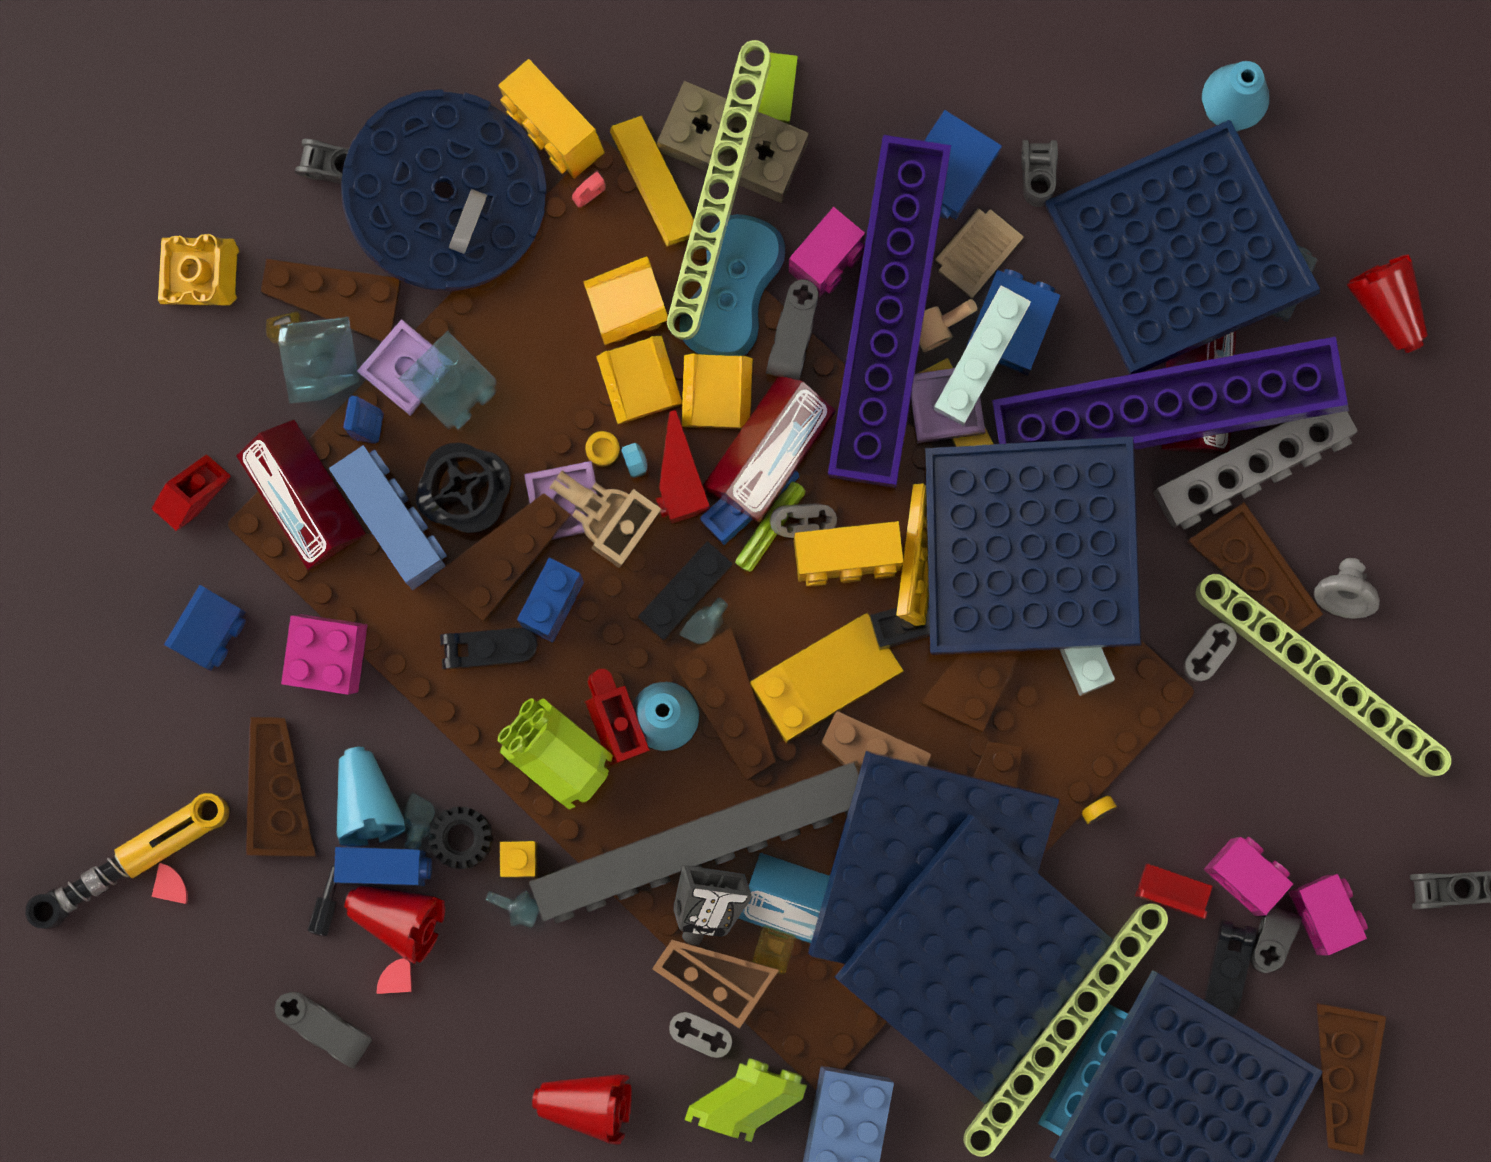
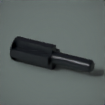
[307,865,337,936]

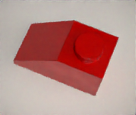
[151,454,231,531]

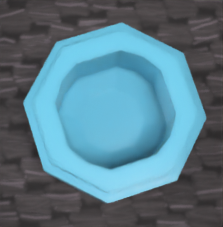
[621,443,648,478]

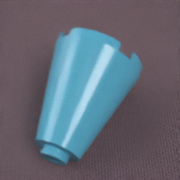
[1202,61,1269,131]
[632,682,699,751]
[336,747,405,847]

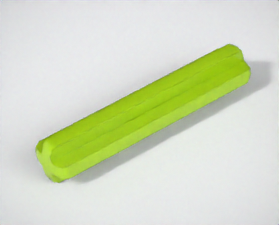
[736,481,806,572]

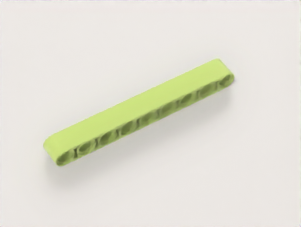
[667,40,771,340]
[1196,574,1451,778]
[963,904,1168,1157]

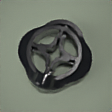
[416,443,512,533]

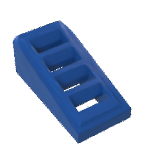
[343,396,384,444]

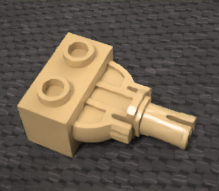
[550,470,661,568]

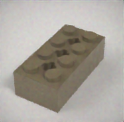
[657,81,809,203]

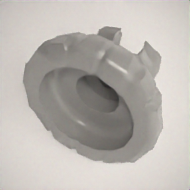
[1314,558,1380,619]

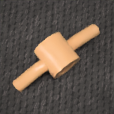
[920,299,977,352]

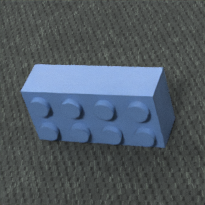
[329,445,447,590]
[803,1066,894,1162]

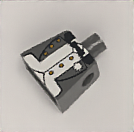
[674,865,752,945]

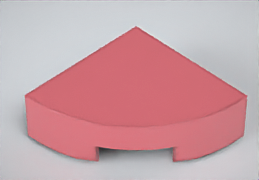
[572,171,606,208]
[152,863,188,904]
[377,958,412,994]

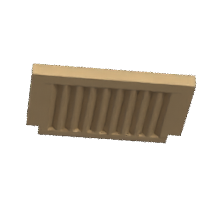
[935,208,1024,299]

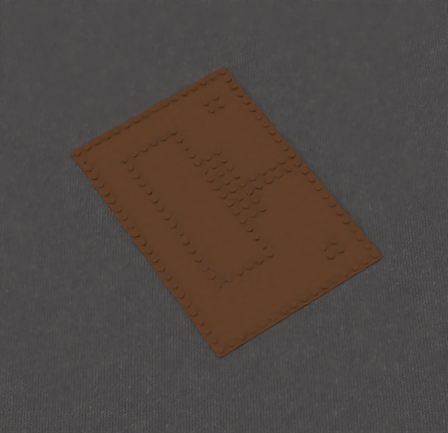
[228,140,1194,1090]

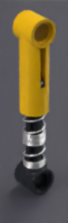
[25,793,230,929]

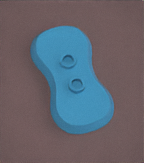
[680,214,785,356]

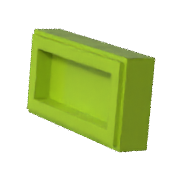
[758,53,798,124]

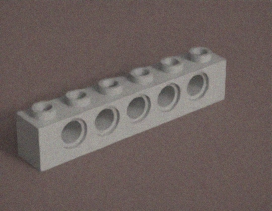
[1153,411,1358,530]

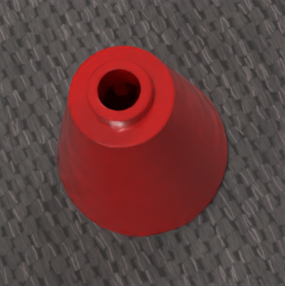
[1347,254,1428,353]
[344,885,445,964]
[532,1074,632,1145]

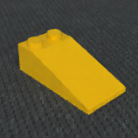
[750,613,903,744]

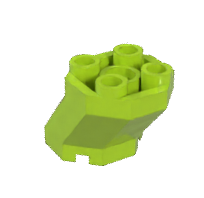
[498,698,613,809]
[685,1058,807,1142]

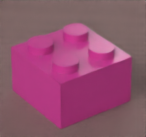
[788,207,865,298]
[281,614,368,695]
[1204,837,1293,916]
[1288,874,1368,955]

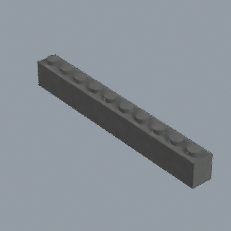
[529,760,861,924]

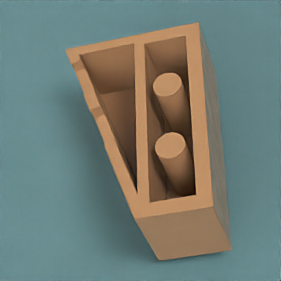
[821,711,931,769]
[652,940,779,1029]

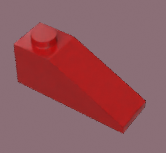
[655,410,710,524]

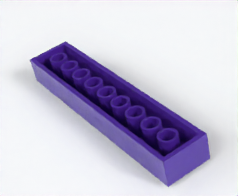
[828,135,951,488]
[992,336,1349,450]

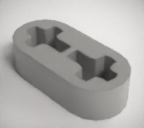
[448,189,487,254]
[770,503,837,538]
[1183,623,1237,682]
[669,1012,732,1058]

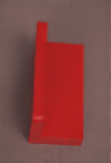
[1135,864,1213,919]

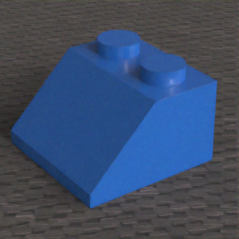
[164,585,246,671]

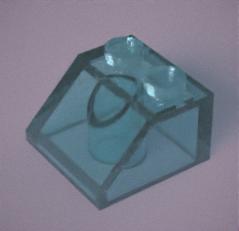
[278,317,359,404]

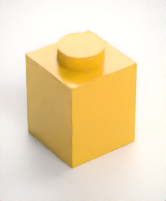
[500,841,538,878]

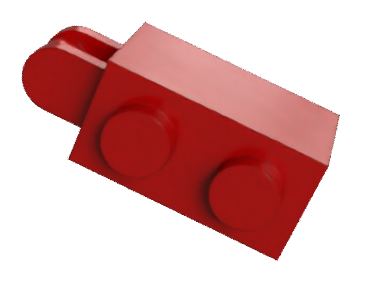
[585,669,650,766]

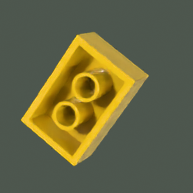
[498,59,605,179]
[794,521,903,586]

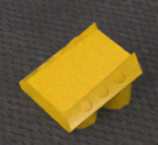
[158,234,240,305]
[584,256,668,345]
[596,336,682,424]
[682,353,753,429]

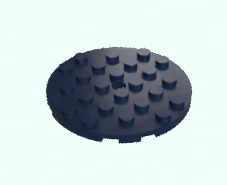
[341,89,546,291]

